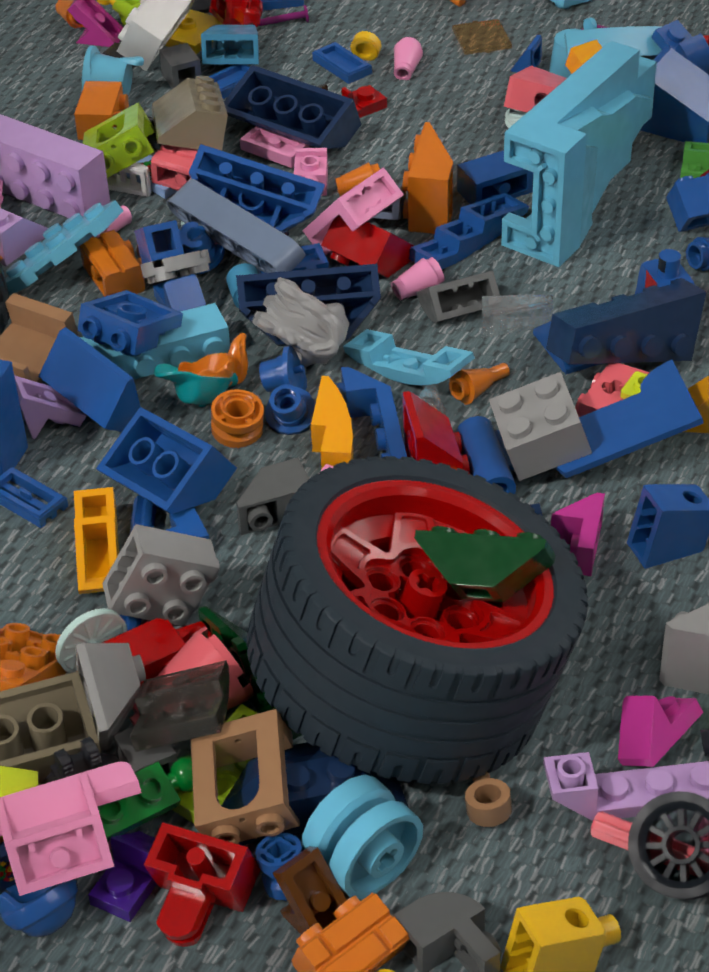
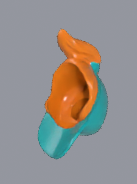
[154,333,248,407]

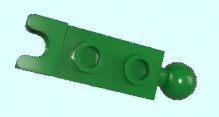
[98,756,193,842]

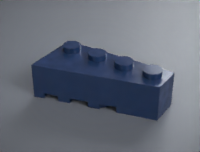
[546,278,706,364]

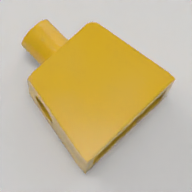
[500,897,621,972]

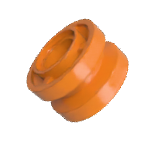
[211,389,264,448]

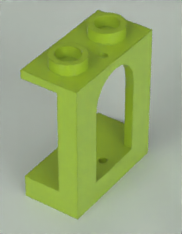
[83,102,155,178]

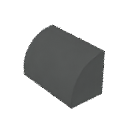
[416,270,502,322]

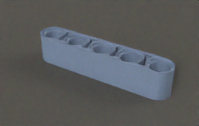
[167,178,305,273]

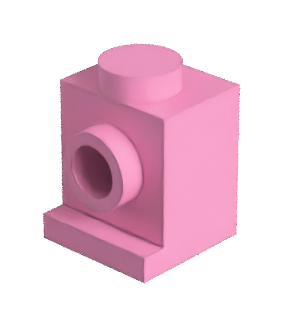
[294,148,328,196]

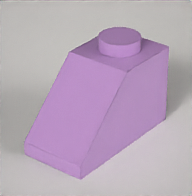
[0,208,49,266]

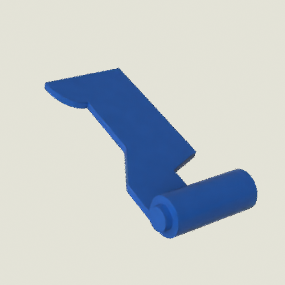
[456,360,704,494]

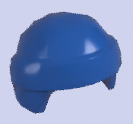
[0,879,78,937]

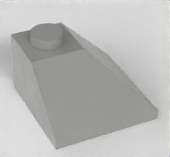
[76,643,146,751]

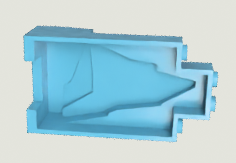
[501,41,657,267]

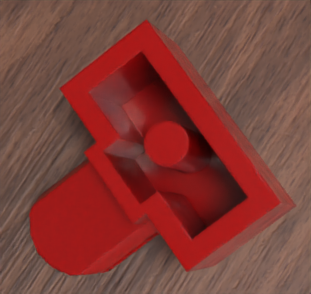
[144,822,260,947]

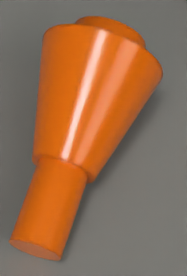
[449,363,510,405]

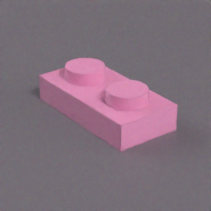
[240,126,310,168]

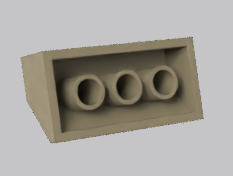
[152,75,228,151]
[0,671,101,786]

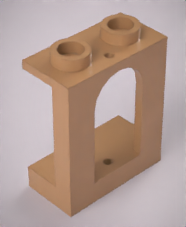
[191,709,300,844]

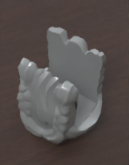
[252,277,349,368]

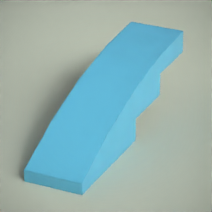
[564,26,662,60]

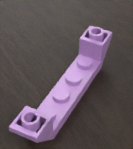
[543,752,709,821]

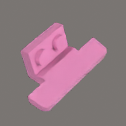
[0,761,142,896]

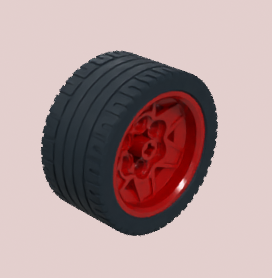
[247,456,588,784]

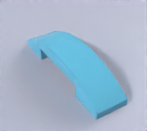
[343,329,475,385]

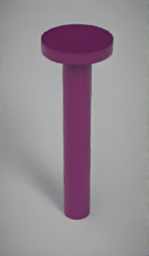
[258,5,309,26]

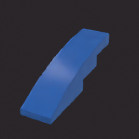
[409,193,529,269]

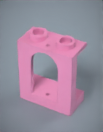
[302,167,404,255]

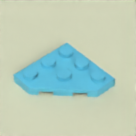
[6,200,123,295]

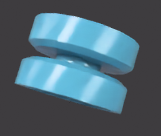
[302,775,423,899]

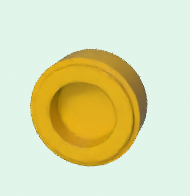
[350,31,382,61]

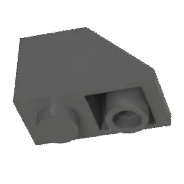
[236,458,309,535]

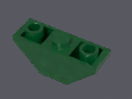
[414,526,556,602]

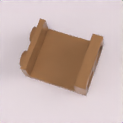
[0,293,79,383]

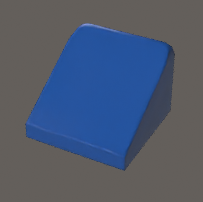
[511,35,542,72]

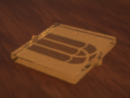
[452,19,512,55]

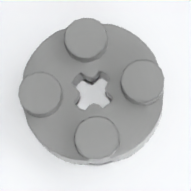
[140,249,211,284]

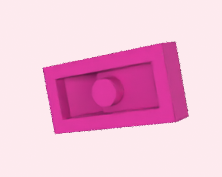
[67,0,123,47]
[551,492,605,576]
[618,696,704,767]

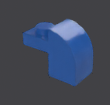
[651,20,709,75]

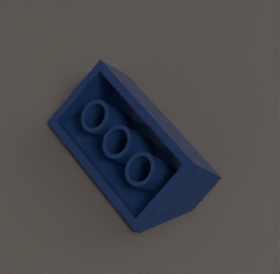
[224,65,362,149]

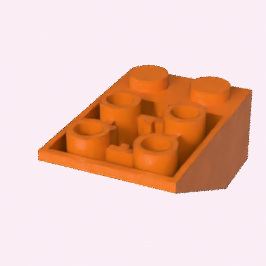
[402,122,453,234]
[0,623,66,691]

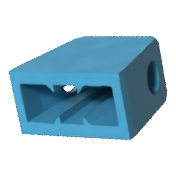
[201,25,259,64]

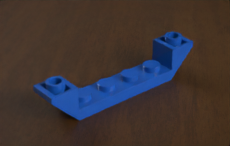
[335,367,407,459]

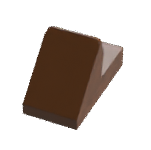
[273,846,347,935]

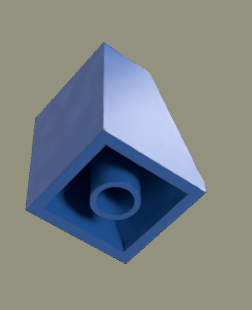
[640,46,709,143]

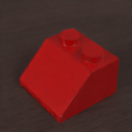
[321,214,414,278]
[402,391,470,474]

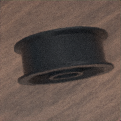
[628,791,709,900]

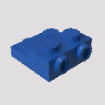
[77,290,183,356]

